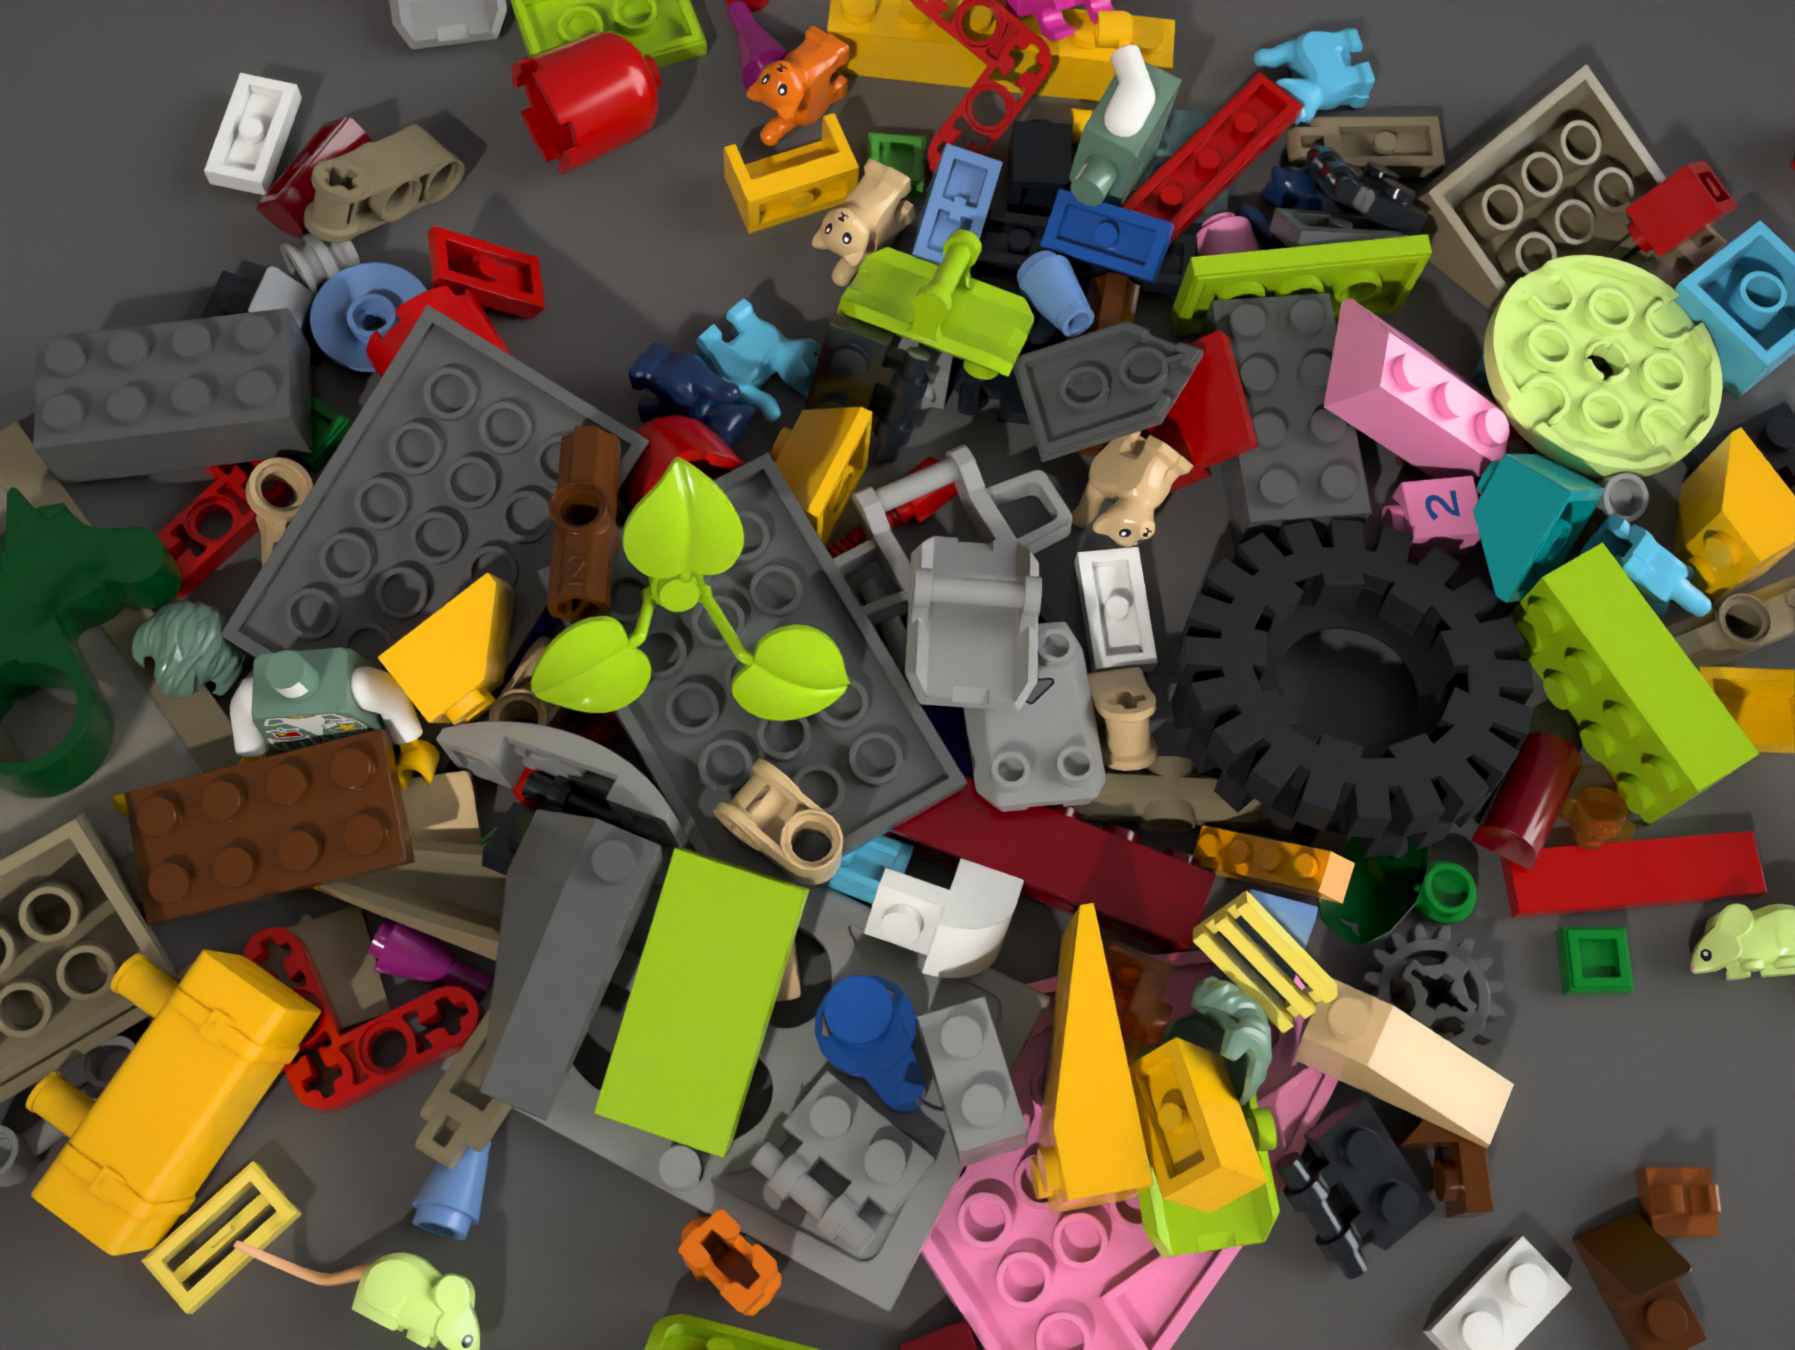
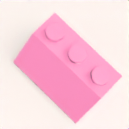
[1323,298,1510,479]

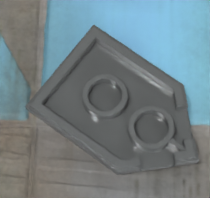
[1013,321,1204,462]

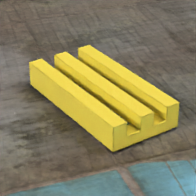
[1193,890,1338,1033]
[141,1161,302,1314]

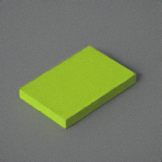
[509,0,707,68]

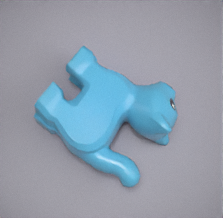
[1254,28,1375,127]
[695,298,822,423]
[1580,513,1711,617]

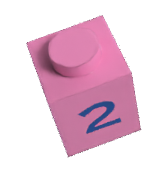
[1381,476,1480,561]

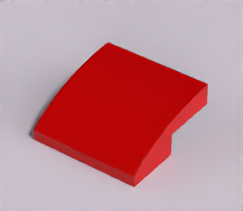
[1140,330,1259,493]

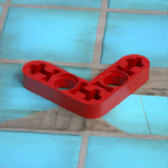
[910,0,1052,173]
[156,460,293,600]
[243,927,485,1113]

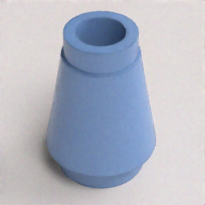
[1017,250,1094,337]
[412,1141,492,1240]

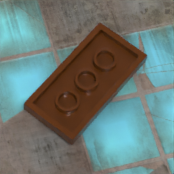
[124,728,415,925]

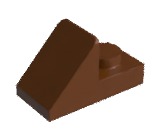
[1394,1115,1494,1218]
[1572,1211,1709,1350]

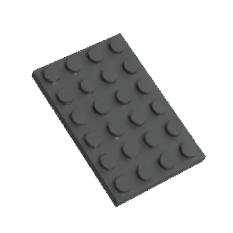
[221,305,650,771]
[537,453,967,884]

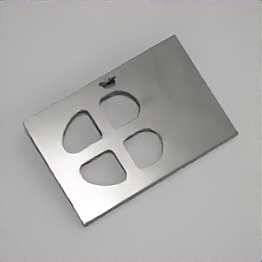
[441,795,1050,1313]

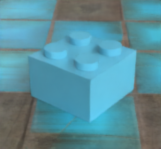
[1674,220,1795,400]

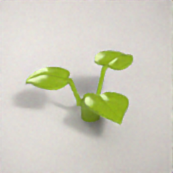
[531,457,850,721]

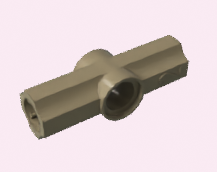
[1666,575,1795,669]
[1069,756,1266,833]

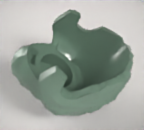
[132,601,243,699]
[1160,976,1272,1106]

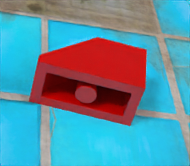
[1625,161,1738,257]

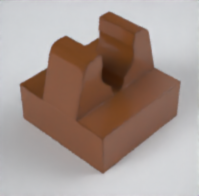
[1635,1167,1722,1238]

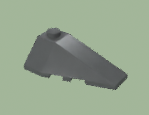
[480,809,663,1121]

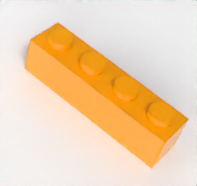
[1193,825,1355,904]

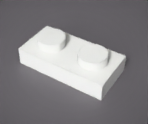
[204,73,302,195]
[1074,547,1158,673]
[1423,1236,1572,1350]

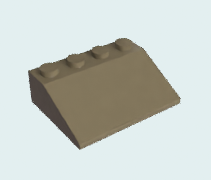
[1413,64,1666,313]
[0,812,180,1103]

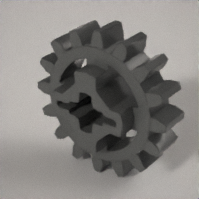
[1356,924,1505,1058]

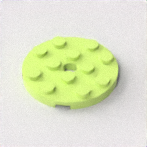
[1484,255,1723,478]

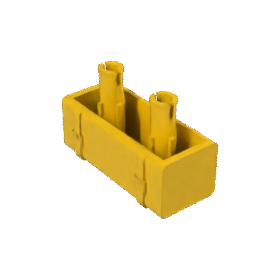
[26,949,321,1256]

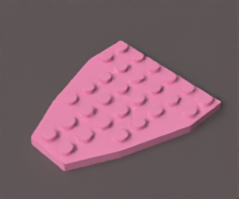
[921,950,1338,1350]

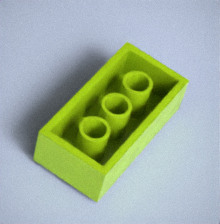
[1505,542,1760,826]

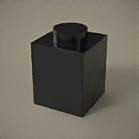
[1007,119,1072,215]

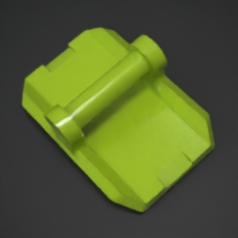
[837,229,1035,380]
[1125,1044,1280,1258]

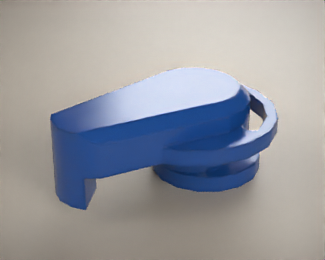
[815,975,926,1114]

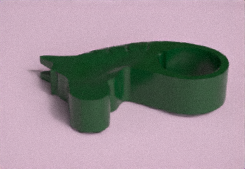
[0,487,182,798]

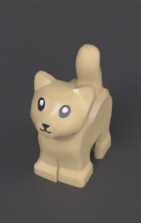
[812,159,915,287]
[1072,431,1193,549]

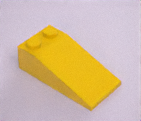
[1029,903,1153,1214]

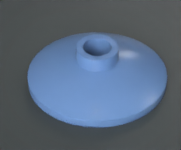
[310,262,427,372]

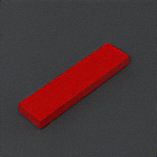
[1120,72,1304,245]
[1500,831,1768,918]

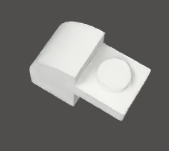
[864,858,1024,978]

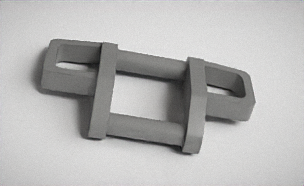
[833,444,1072,625]

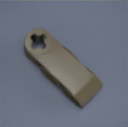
[303,124,465,243]

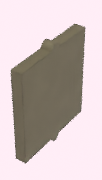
[260,905,392,1036]

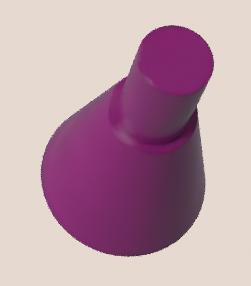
[726,1,789,90]
[367,918,494,1001]

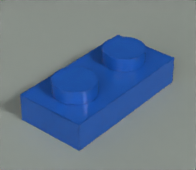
[1040,188,1175,284]

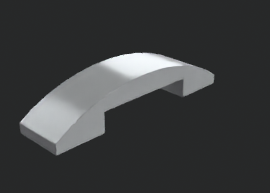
[436,721,688,848]

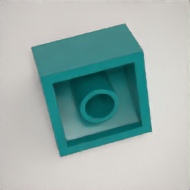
[1473,454,1606,603]

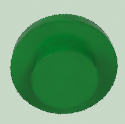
[1413,860,1477,925]

